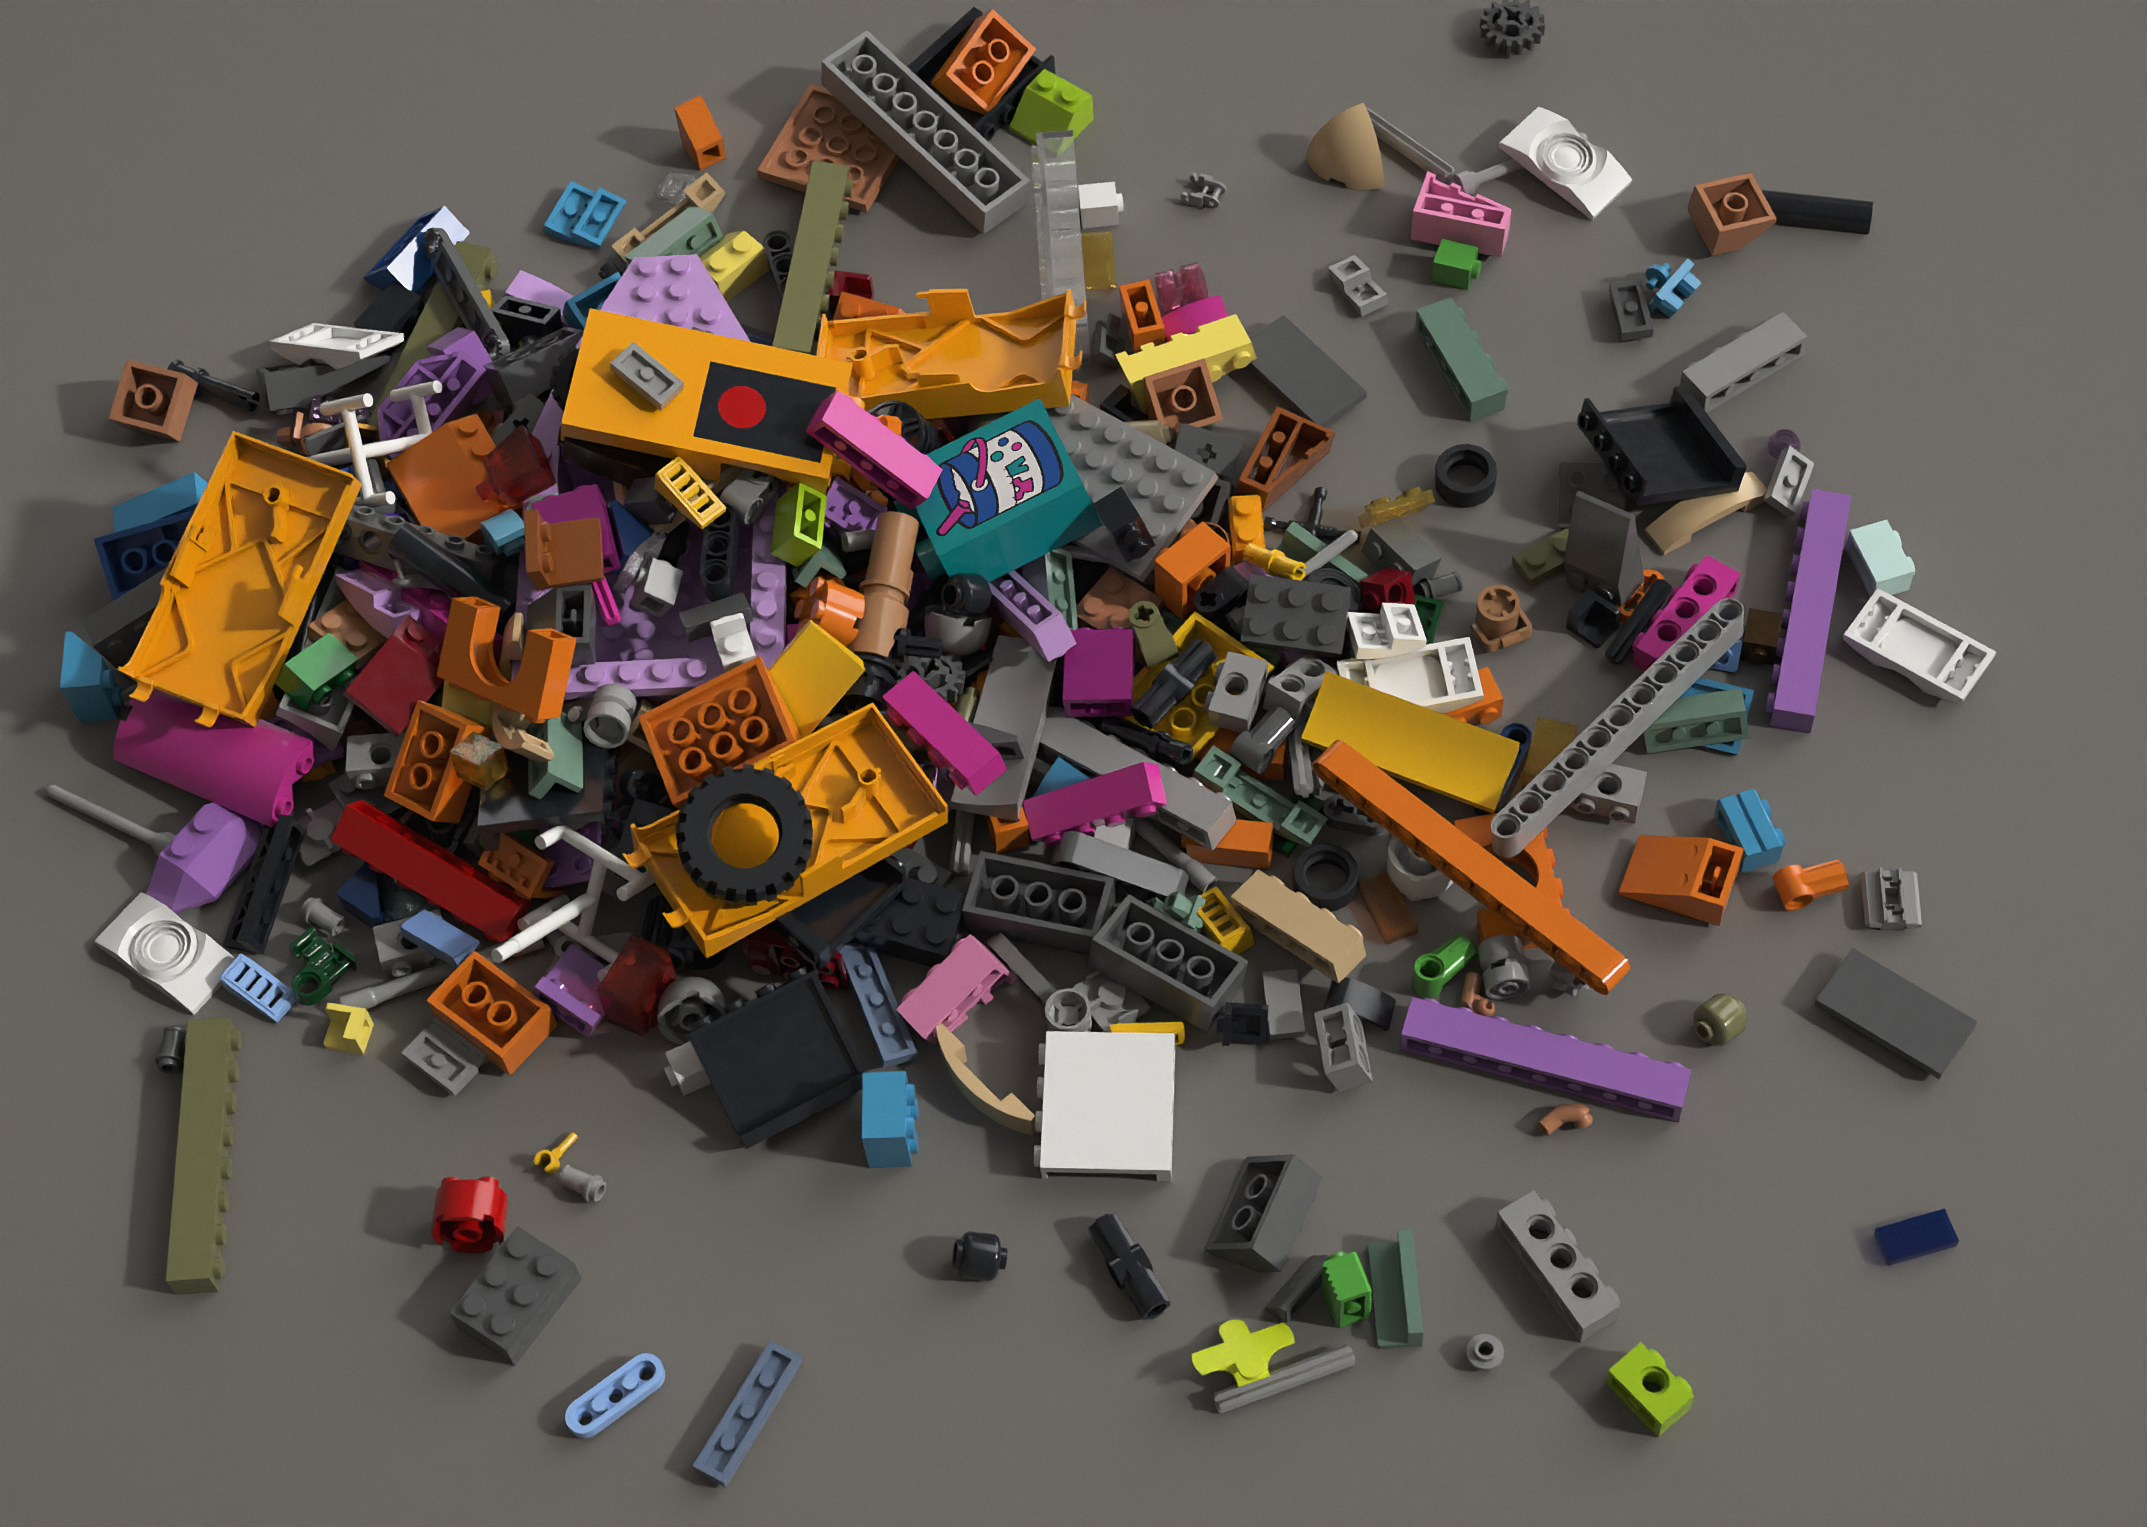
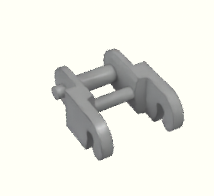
[1180,173,1226,208]

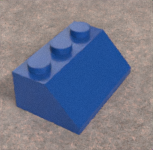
[363,206,470,295]

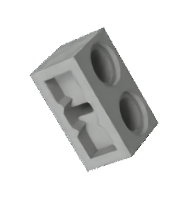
[1263,653,1339,727]
[1314,1003,1373,1092]

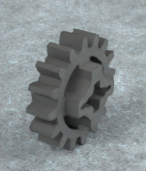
[1480,0,1545,55]
[895,653,966,703]

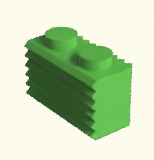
[1322,1252,1372,1328]

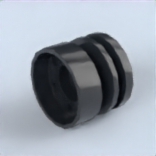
[868,400,941,455]

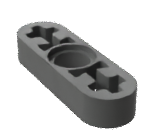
[986,931,1057,1006]

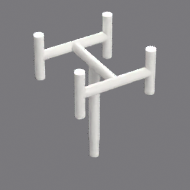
[306,380,442,508]
[491,823,655,983]

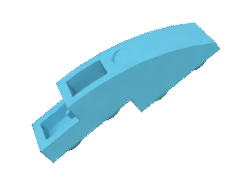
[478,509,525,557]

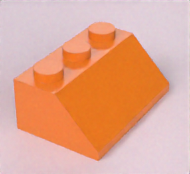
[930,9,1036,115]
[384,700,493,824]

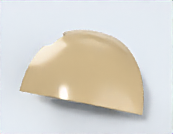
[1306,103,1384,190]

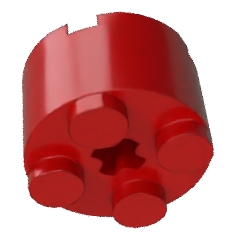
[431,1176,508,1254]

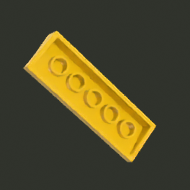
[768,620,865,738]
[1301,671,1520,814]

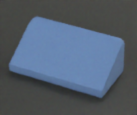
[400,909,480,968]

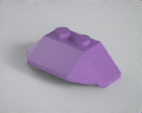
[377,351,487,459]
[146,803,262,914]

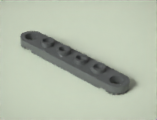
[422,228,510,361]

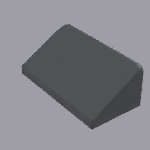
[678,592,753,642]
[1265,1255,1329,1324]

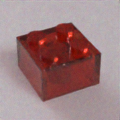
[596,934,678,1037]

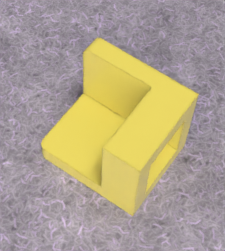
[323,1003,374,1055]

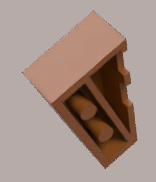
[1234,406,1336,513]

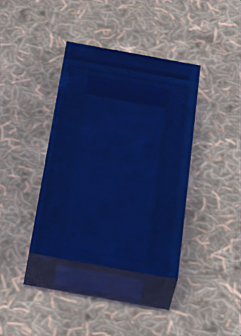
[1874,1208,1959,1266]

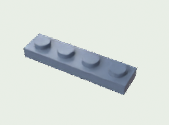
[839,942,917,1068]
[693,1340,803,1488]

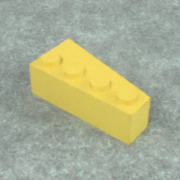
[1115,314,1257,414]

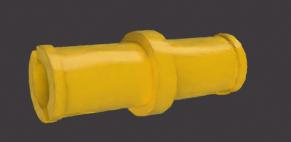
[1243,543,1306,581]

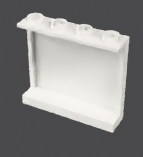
[1034,1031,1175,1181]

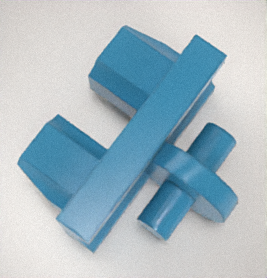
[1645,258,1701,318]

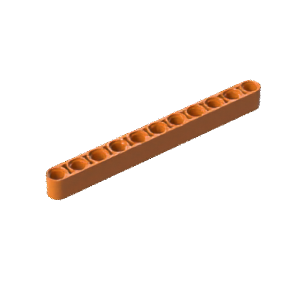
[1312,740,1631,995]

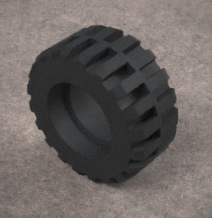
[676,765,813,906]

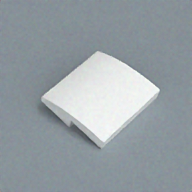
[1346,603,1427,659]

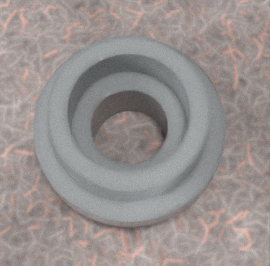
[1466,1334,1504,1371]

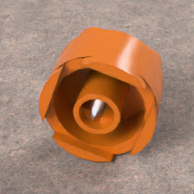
[794,577,865,647]

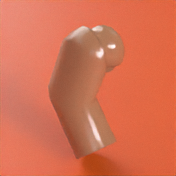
[1460,972,1495,1017]
[1537,1103,1593,1136]

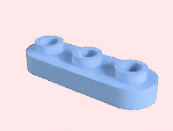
[565,1353,665,1438]

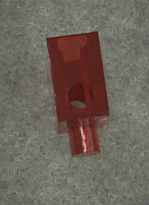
[475,425,557,506]

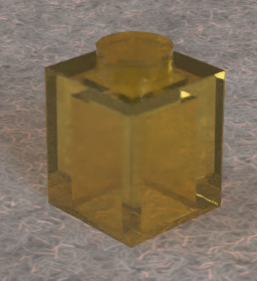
[449,731,510,791]

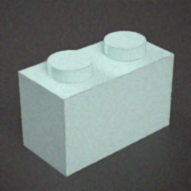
[1845,520,1915,598]

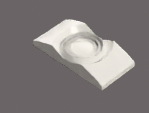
[1498,107,1632,220]
[269,323,404,370]
[1843,588,1996,704]
[1336,637,1484,713]
[94,892,236,1015]

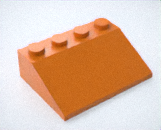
[386,413,524,545]
[638,655,802,810]

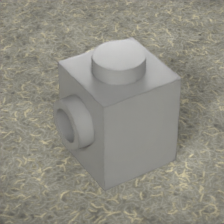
[630,558,683,618]

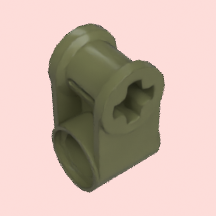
[1129,601,1179,669]

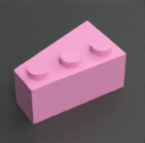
[1410,172,1512,257]
[896,934,1018,1045]

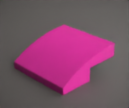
[1161,295,1228,343]

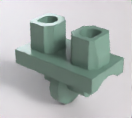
[1146,891,1206,934]

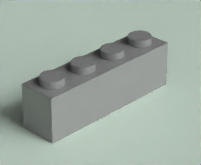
[1680,312,1808,413]

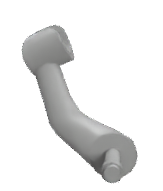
[392,559,452,599]

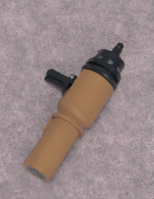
[840,511,943,712]

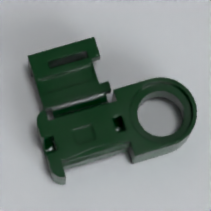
[289,926,357,1006]

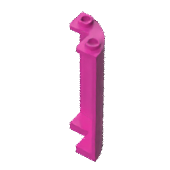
[113,689,314,827]

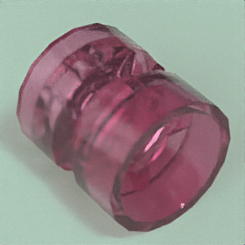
[1154,262,1208,312]

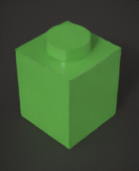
[1432,239,1482,290]

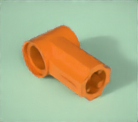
[1772,859,1849,911]

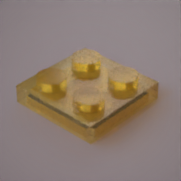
[1358,487,1435,529]

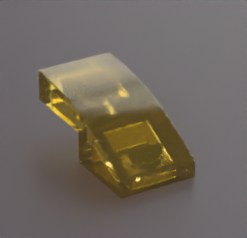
[1081,231,1117,291]

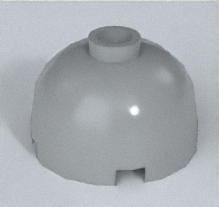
[924,604,992,660]
[657,976,726,1045]

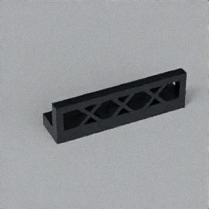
[223,814,306,954]

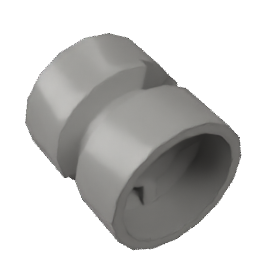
[583,684,637,748]
[1477,935,1531,1000]
[1045,988,1093,1032]

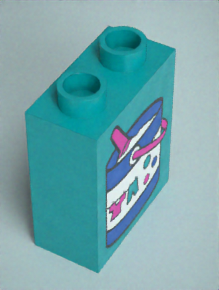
[894,398,1103,583]

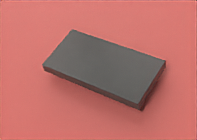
[1247,315,1367,427]
[1814,948,1978,1080]

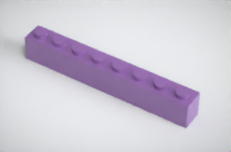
[1765,489,1852,733]
[1400,997,1692,1123]

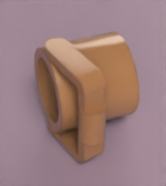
[1470,585,1533,653]

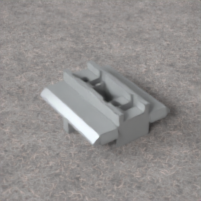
[297,799,343,867]
[1860,867,1922,931]
[1072,971,1151,1032]

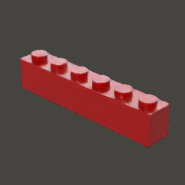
[331,800,532,942]

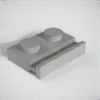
[402,1017,489,1097]

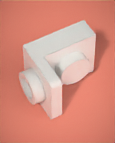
[710,613,756,673]

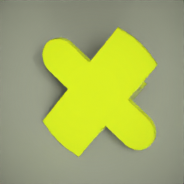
[1192,1319,1295,1387]

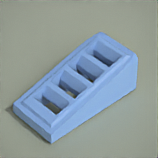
[220,954,296,1023]

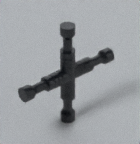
[1263,487,1361,544]

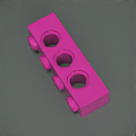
[1632,554,1741,671]

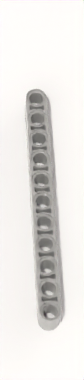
[1490,598,1744,858]

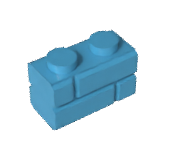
[1714,789,1785,873]

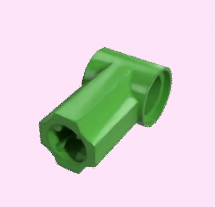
[1412,933,1477,998]

